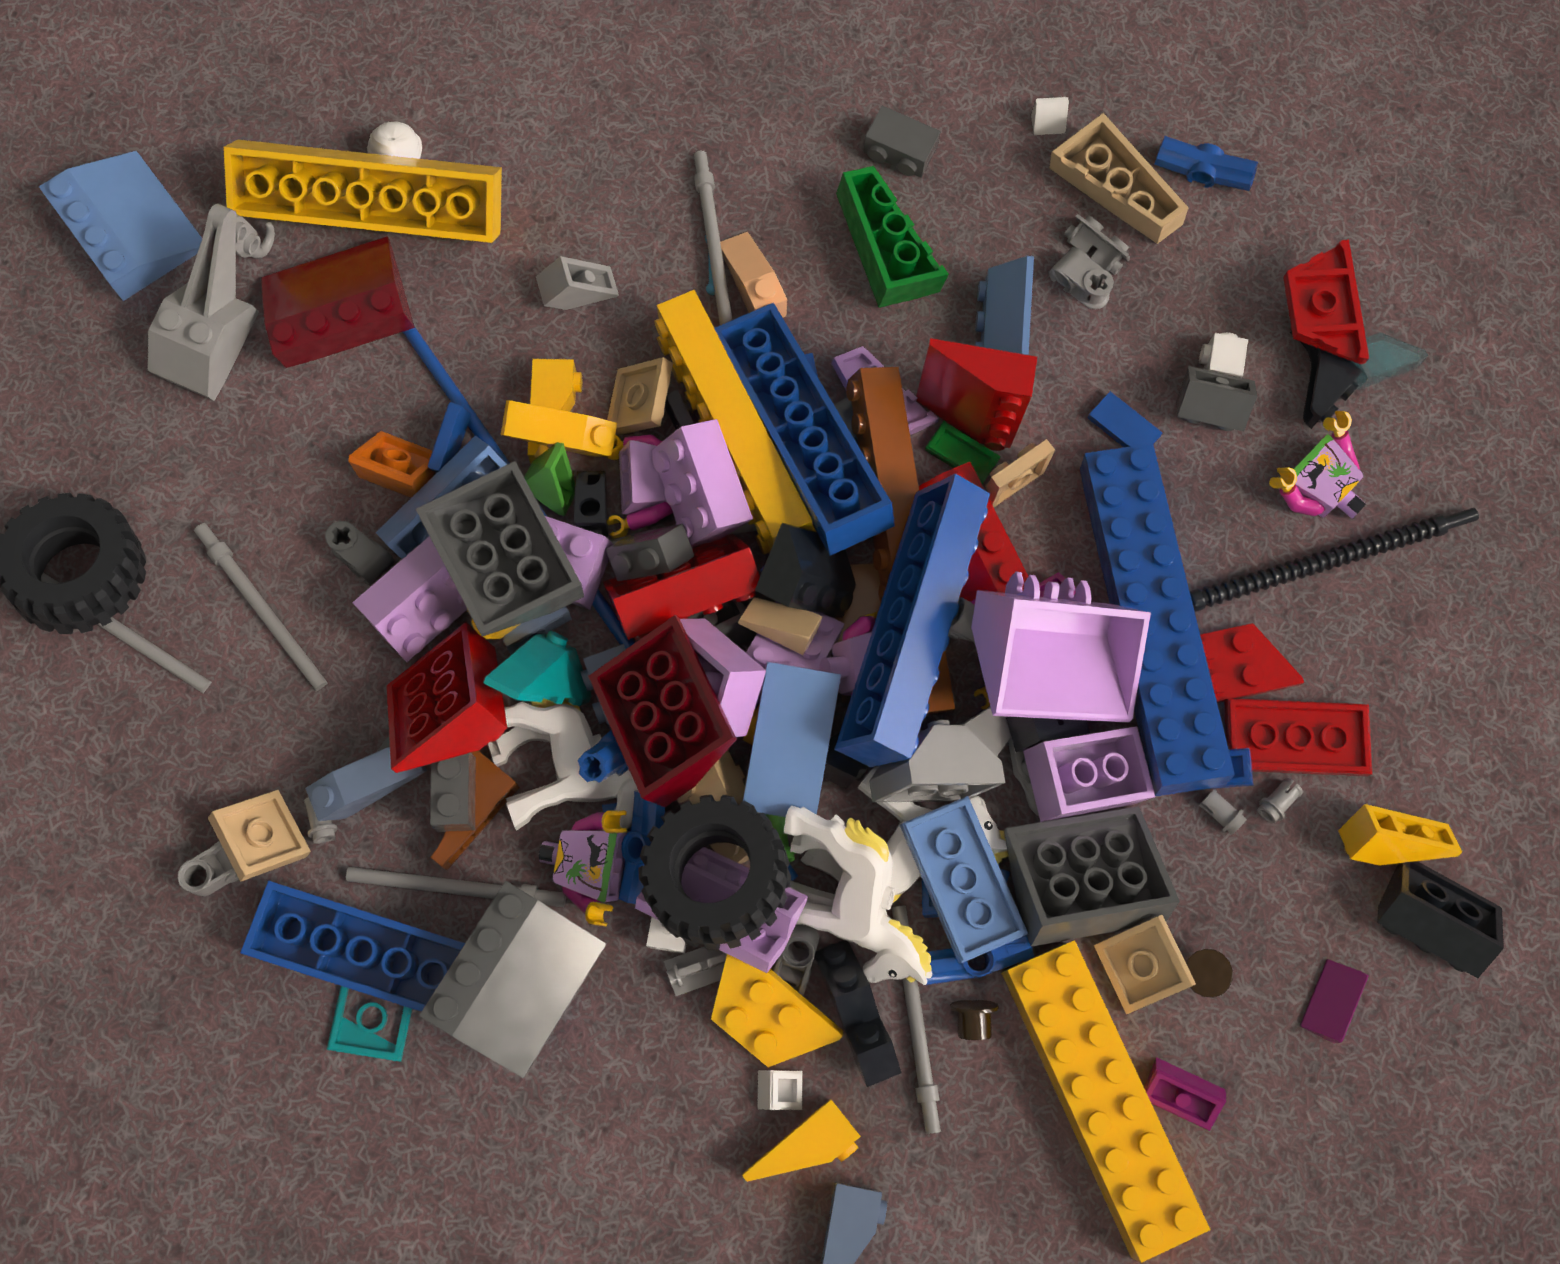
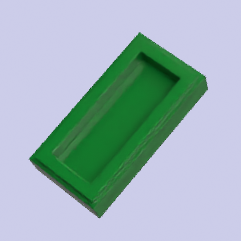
[925,421,1001,485]

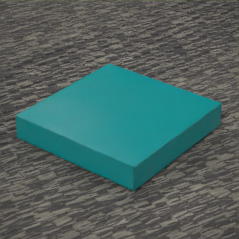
[326,986,412,1062]

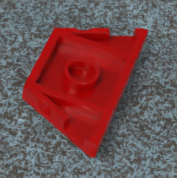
[1283,239,1369,364]
[1200,623,1304,703]

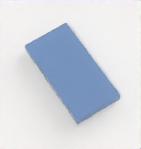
[743,662,841,817]
[900,796,1028,964]

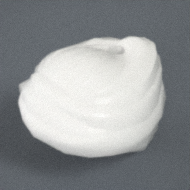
[367,122,422,159]

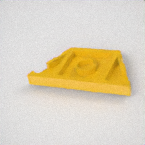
[711,954,844,1067]

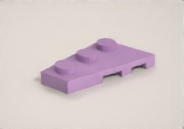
[831,346,939,435]

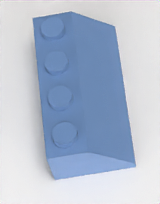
[975,256,1034,355]
[376,435,507,559]

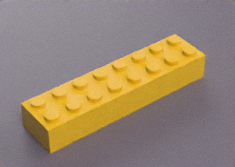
[224,140,502,243]
[654,290,812,555]
[1002,940,1210,1263]

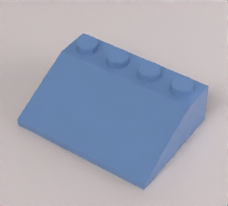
[39,151,202,301]

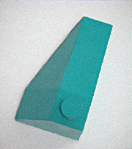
[484,631,592,706]

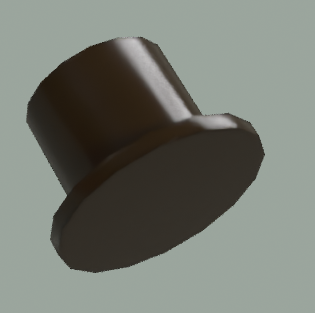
[1186,949,1233,998]
[950,1000,999,1040]

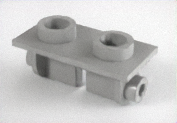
[1064,214,1130,275]
[664,946,727,996]

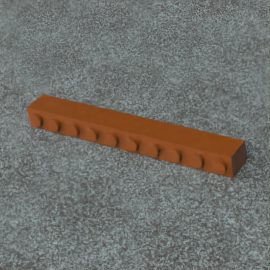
[846,367,955,716]

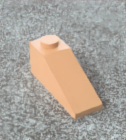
[720,232,787,318]

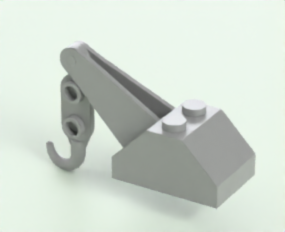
[148,204,275,401]
[869,706,1039,816]

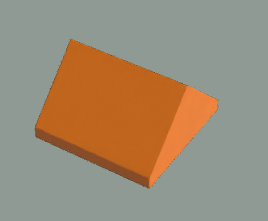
[348,431,435,498]

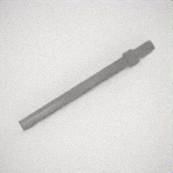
[694,151,733,325]
[194,523,328,691]
[41,572,212,694]
[346,867,566,907]
[892,906,941,1134]

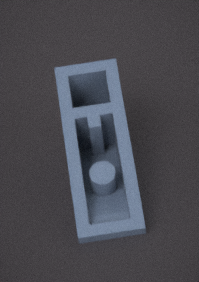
[305,747,427,821]
[821,1182,887,1264]

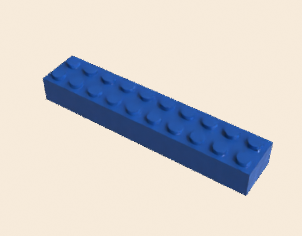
[1080,443,1235,797]

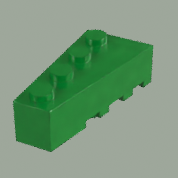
[836,166,949,308]

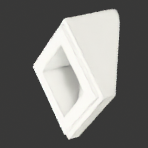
[1031,97,1069,135]
[758,1070,802,1110]

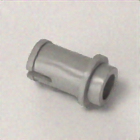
[1257,778,1303,823]
[1198,789,1247,835]
[304,797,337,844]

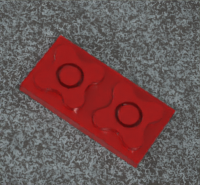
[1224,698,1372,776]

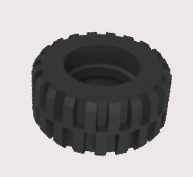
[0,493,147,634]
[638,794,791,950]

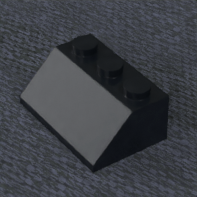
[755,523,856,617]
[1377,861,1504,978]

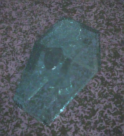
[1351,332,1428,390]

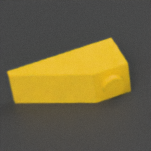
[528,359,582,464]
[500,400,617,457]
[1338,804,1462,865]
[742,1099,861,1182]

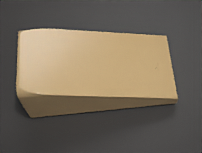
[738,597,823,655]

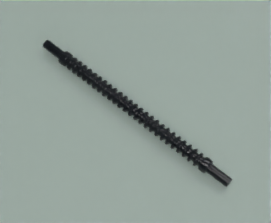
[1190,508,1479,612]

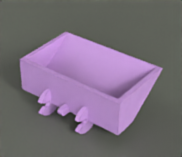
[971,572,1151,722]

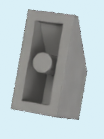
[536,256,619,310]

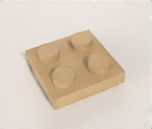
[607,357,673,435]
[985,439,1055,507]
[208,790,311,882]
[1094,915,1196,1014]

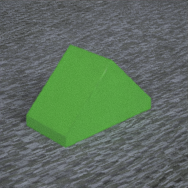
[524,442,576,516]

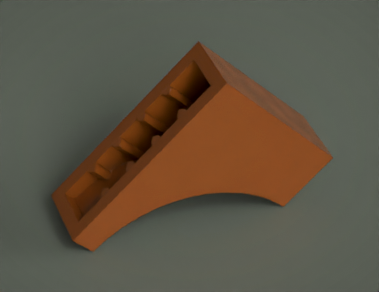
[431,751,520,870]

